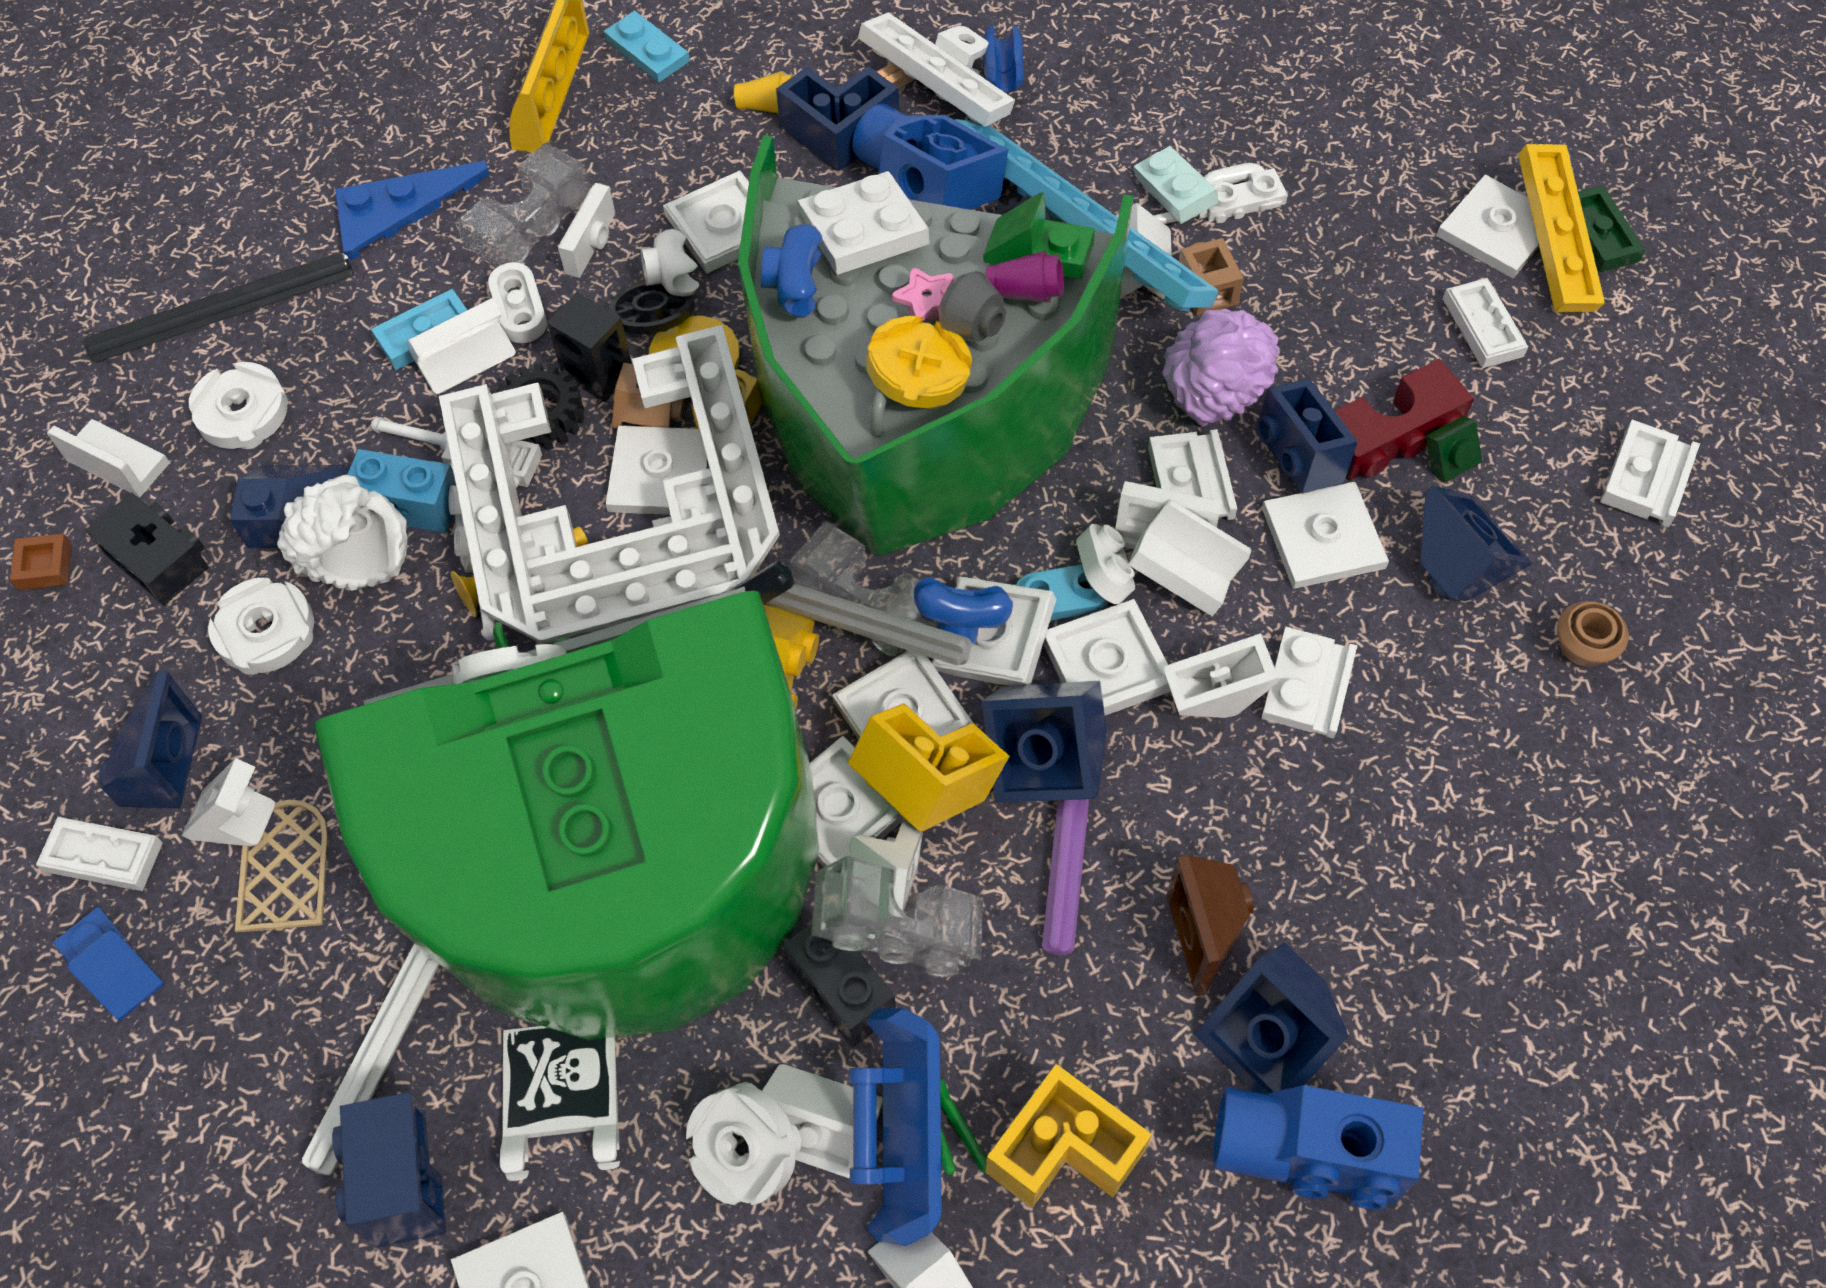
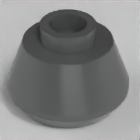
[938,271,1006,341]

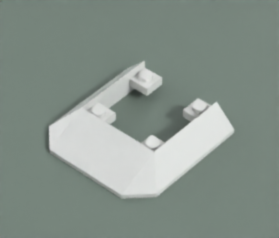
[439,325,780,644]

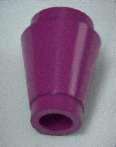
[986,250,1064,303]

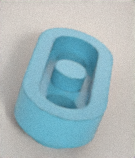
[1016,565,1109,621]

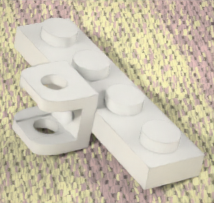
[858,12,1015,127]

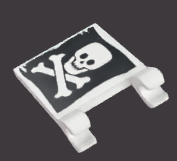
[500,1026,620,1181]

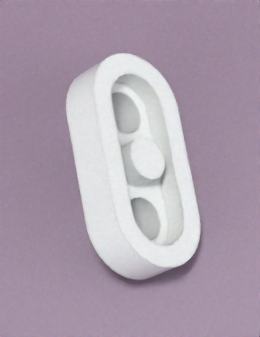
[488,262,547,343]
[1076,524,1135,604]

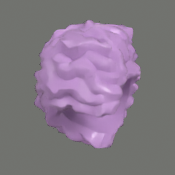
[1162,309,1280,427]

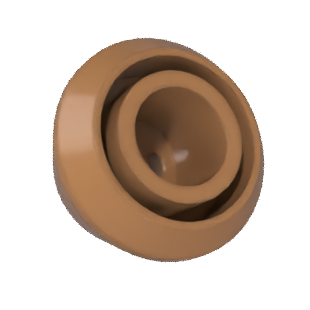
[1557,601,1629,667]

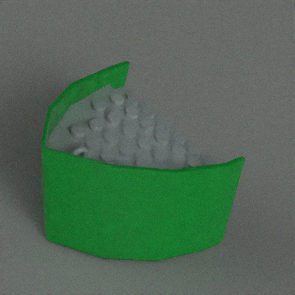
[738,135,1134,556]

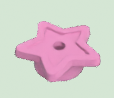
[892,268,954,322]

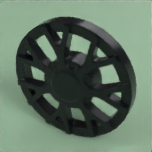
[608,281,694,335]

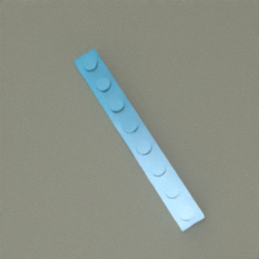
[955,119,1219,311]

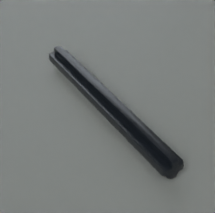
[84,252,353,362]

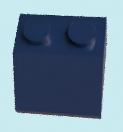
[981,681,1107,802]

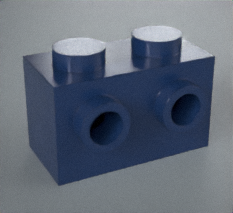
[1256,378,1358,494]

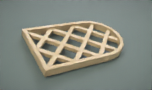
[235,800,330,933]

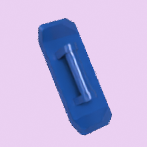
[849,1008,942,1247]

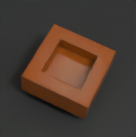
[10,533,72,590]

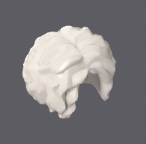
[277,475,407,591]

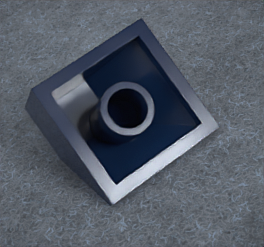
[230,465,351,548]
[1421,486,1532,601]
[100,671,202,809]
[1194,943,1349,1094]

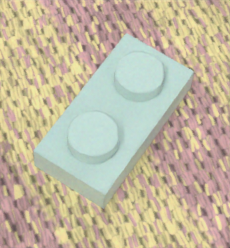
[1133,146,1219,224]

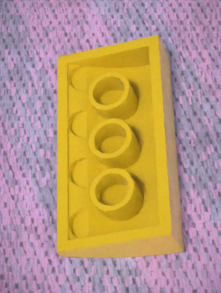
[509,0,590,154]

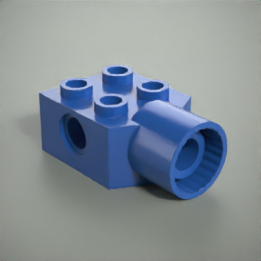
[852,103,1009,210]
[1212,1085,1424,1210]

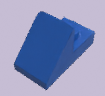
[52,906,165,1021]

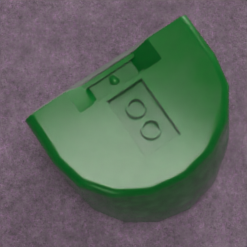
[313,587,819,1040]

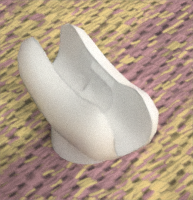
[641,229,699,297]

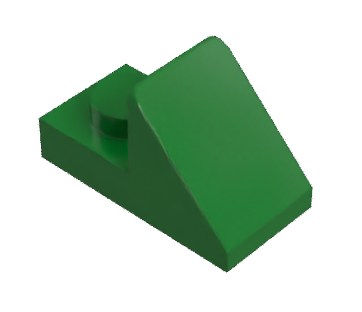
[983,192,1095,279]

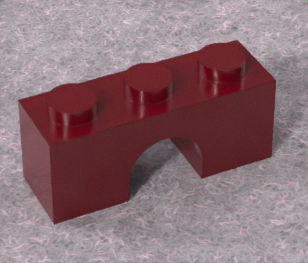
[1334,359,1474,481]

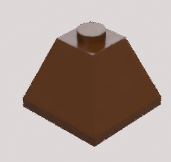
[1166,855,1254,996]

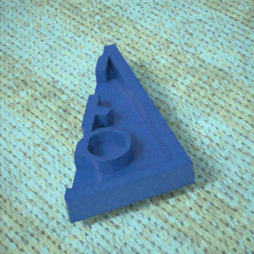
[335,160,490,260]

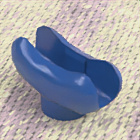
[983,24,1024,93]
[761,224,822,318]
[914,577,1013,644]

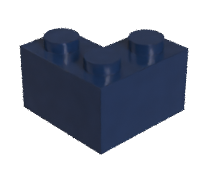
[776,66,899,171]
[332,1092,446,1248]

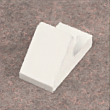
[181,758,275,846]
[846,820,923,919]

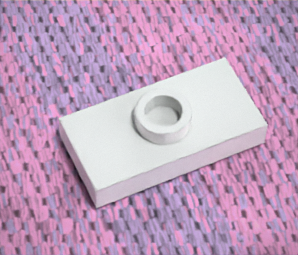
[558,183,615,278]
[1443,278,1528,368]
[36,817,163,891]

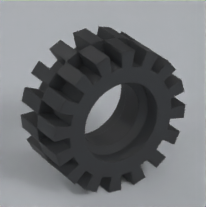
[497,363,584,450]

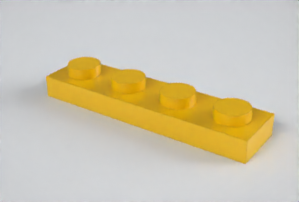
[1518,144,1605,312]

